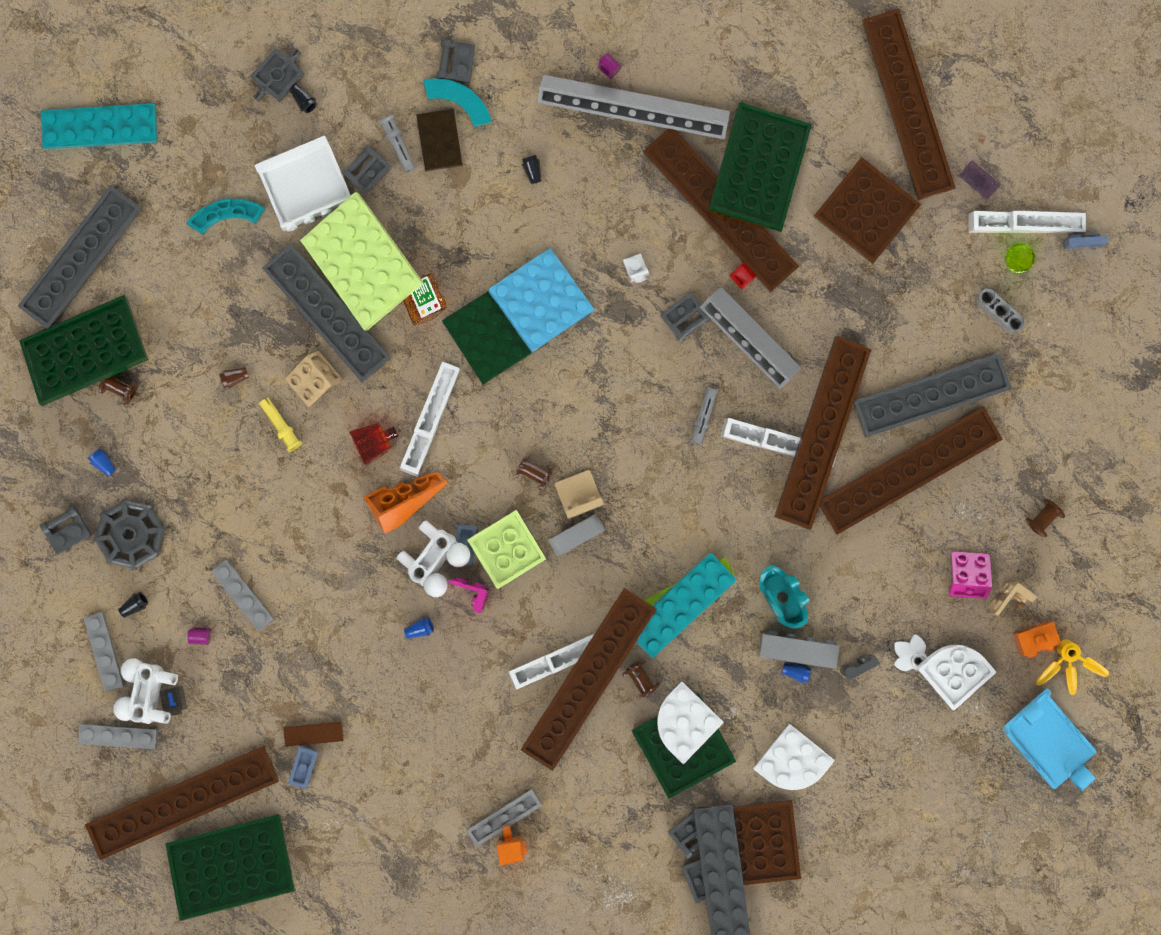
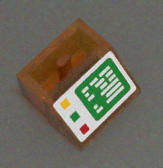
[403,273,447,326]

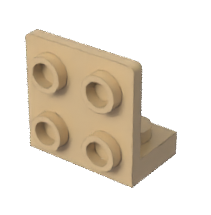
[285,350,343,407]
[555,470,604,519]
[987,582,1037,616]

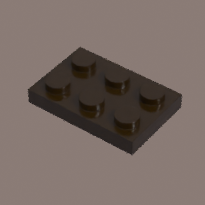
[416,109,463,172]

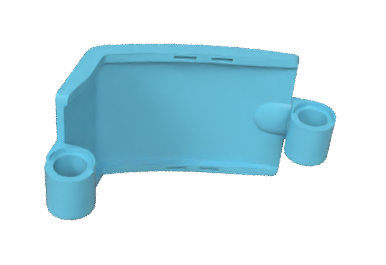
[1002,688,1097,791]

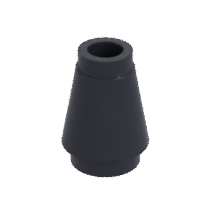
[290,85,317,113]
[521,155,542,184]
[118,592,148,618]

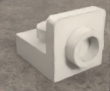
[623,253,649,283]

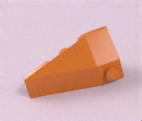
[363,472,447,533]

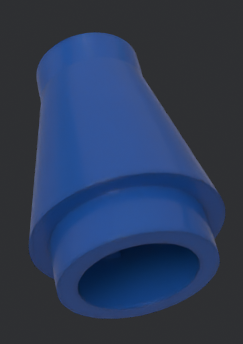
[88,448,116,477]
[404,617,434,639]
[782,663,812,683]

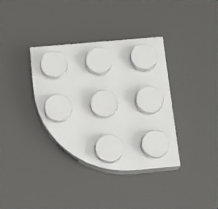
[916,645,996,711]
[657,681,724,764]
[753,723,835,790]

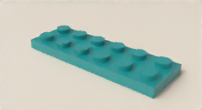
[41,103,158,150]
[636,552,737,659]

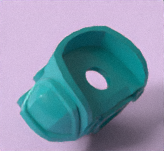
[759,565,810,628]

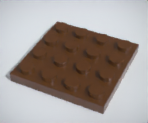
[813,157,921,264]
[733,800,801,885]

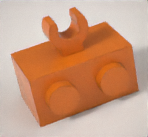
[1013,621,1061,658]
[497,826,527,865]

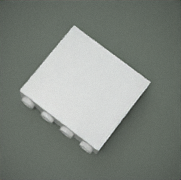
[255,136,351,232]

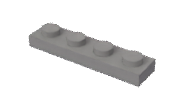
[211,560,275,631]
[83,612,125,692]
[78,724,158,749]
[466,789,542,847]

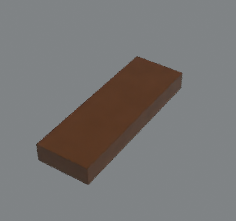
[283,721,344,747]

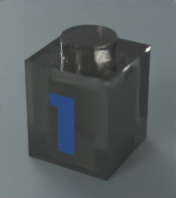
[159,686,187,716]

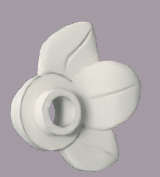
[894,634,927,671]

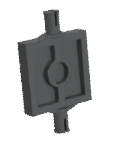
[250,48,305,103]

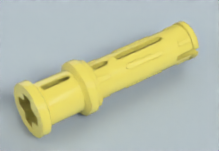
[259,397,303,452]

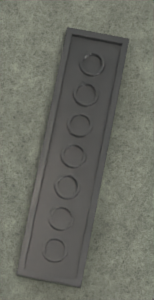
[18,185,142,329]
[262,243,391,383]
[854,353,1012,438]
[694,804,750,935]

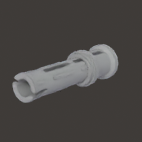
[379,115,416,173]

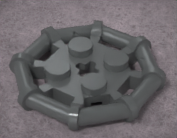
[94,498,166,570]

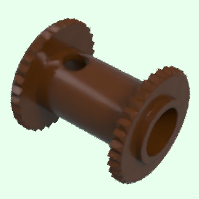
[99,375,138,405]
[515,454,553,490]
[1025,499,1065,537]
[622,660,660,699]

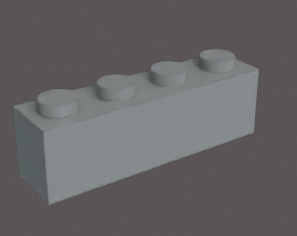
[758,630,840,669]

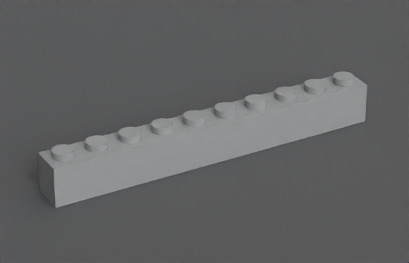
[538,75,730,139]

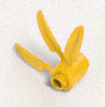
[1035,639,1109,695]

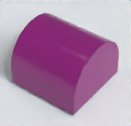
[598,53,622,79]
[187,627,211,645]

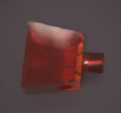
[349,423,398,466]

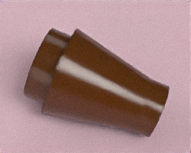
[219,367,249,389]

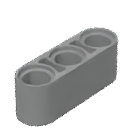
[975,288,1025,334]
[548,514,605,557]

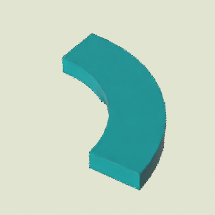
[423,79,492,127]
[186,198,266,235]

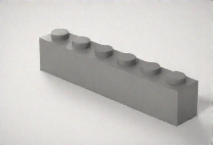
[700,287,802,389]

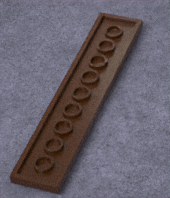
[862,9,956,200]
[643,129,799,293]
[774,336,871,530]
[819,406,1003,535]
[521,588,657,771]
[85,746,279,860]

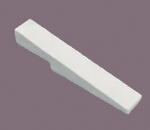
[968,211,1086,233]
[400,362,460,477]
[720,418,838,467]
[508,633,595,690]

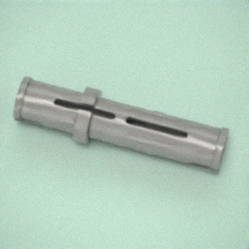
[690,387,718,446]

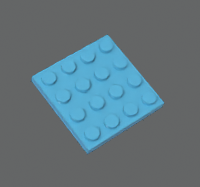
[488,248,595,353]

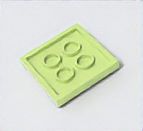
[467,510,546,589]

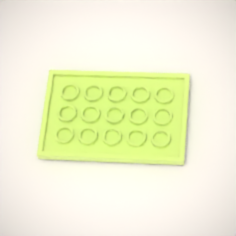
[300,192,423,331]

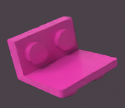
[948,552,992,599]
[449,577,489,613]

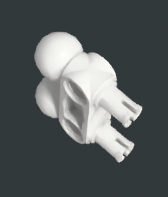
[396,521,471,597]
[113,658,178,724]

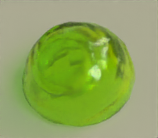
[1005,242,1036,274]

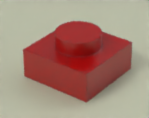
[729,262,757,290]

